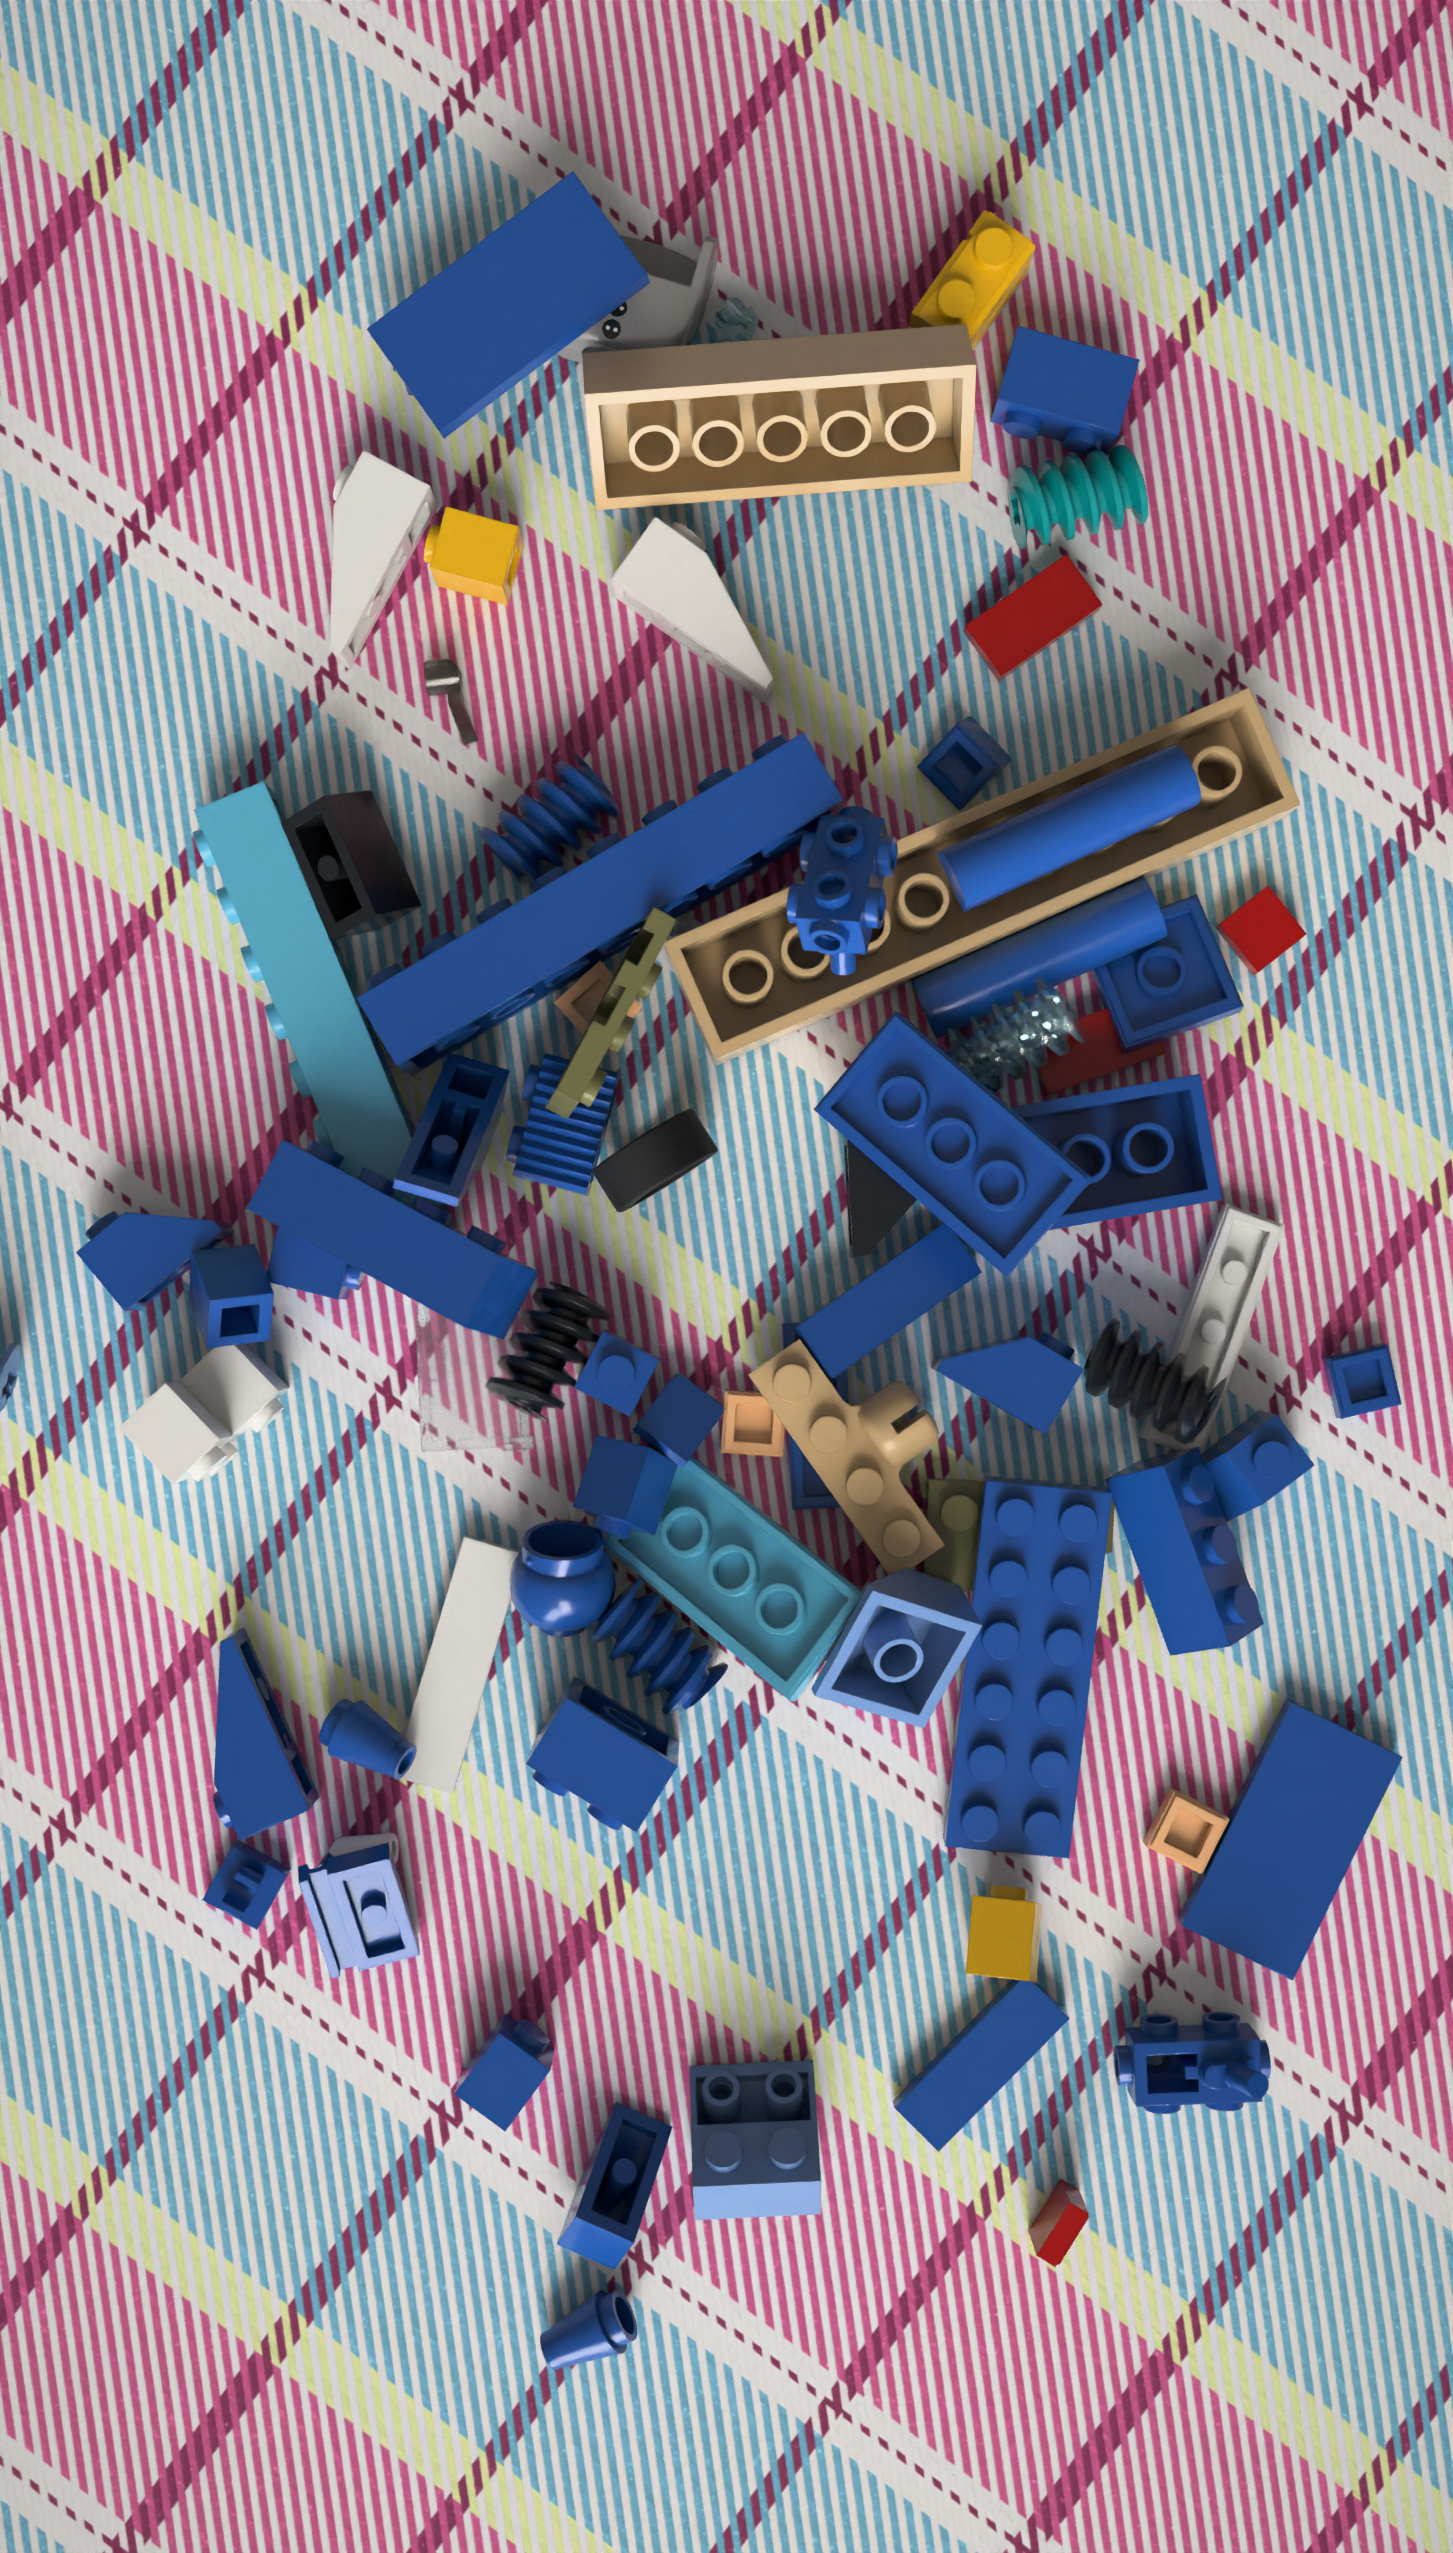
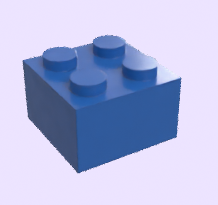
[526,1676,679,1833]

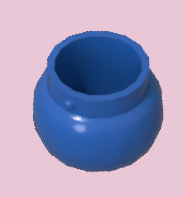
[510,1520,616,1637]

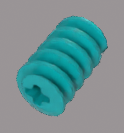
[1009,445,1148,550]

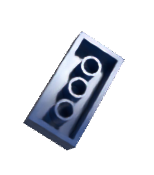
[962,1074,1223,1245]

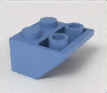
[689,2060,821,2220]

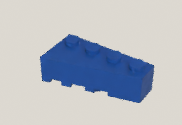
[247,1139,539,1339]

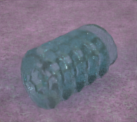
[946,976,1087,1093]

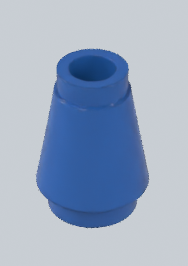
[319,1699,417,1780]
[540,2290,637,2370]

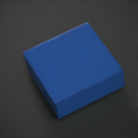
[1322,1343,1402,1419]

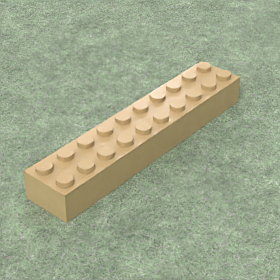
[664,687,1301,1066]

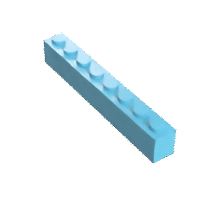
[193,781,455,1228]

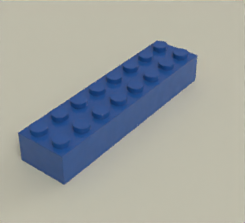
[356,732,844,1077]

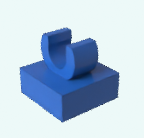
[202,1839,291,1930]

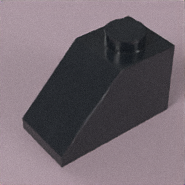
[843,1136,917,1258]

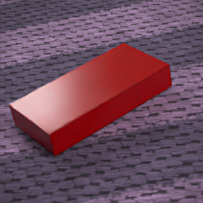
[963,554,1103,682]
[1025,1008,1166,1096]

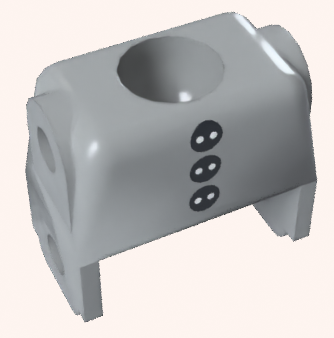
[557,235,718,364]

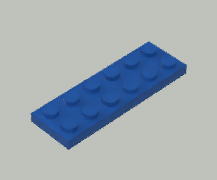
[943,1476,1113,1859]

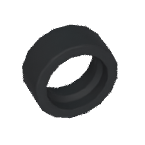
[592,1109,718,1212]

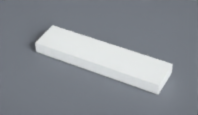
[1139,1204,1285,1454]
[400,1534,520,1794]

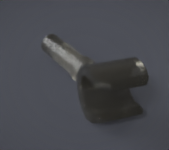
[423,659,478,746]

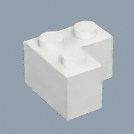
[119,1343,290,1484]

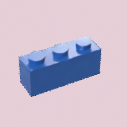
[1105,1446,1264,1656]

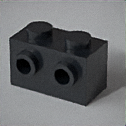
[281,790,422,940]

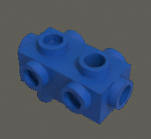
[787,806,898,975]
[1113,2012,1271,2114]

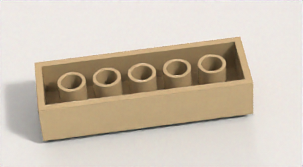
[582,324,977,510]

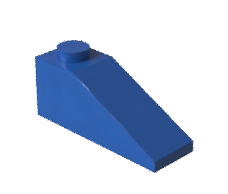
[393,1052,510,1207]
[213,1627,320,1841]

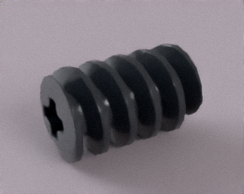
[485,1281,611,1423]
[1084,1318,1227,1445]

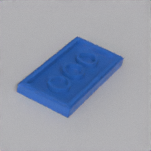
[367,171,650,438]
[814,1011,1094,1277]
[1177,1698,1403,1981]

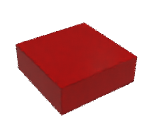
[1215,886,1306,975]
[1028,2178,1089,2267]

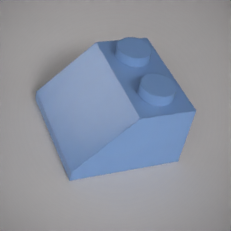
[811,1568,983,1728]

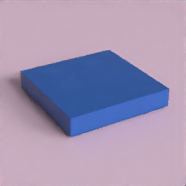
[1090,894,1244,1054]

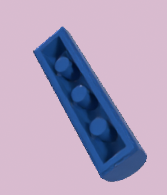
[937,744,1201,913]
[910,876,1167,1039]

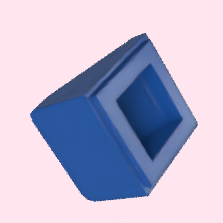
[917,716,1012,811]
[633,1373,725,1468]

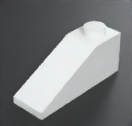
[330,450,438,670]
[611,517,773,704]

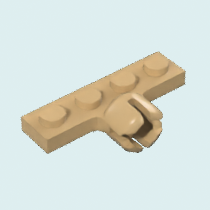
[748,1339,945,1575]

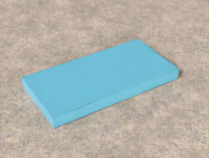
[604,1455,864,1702]

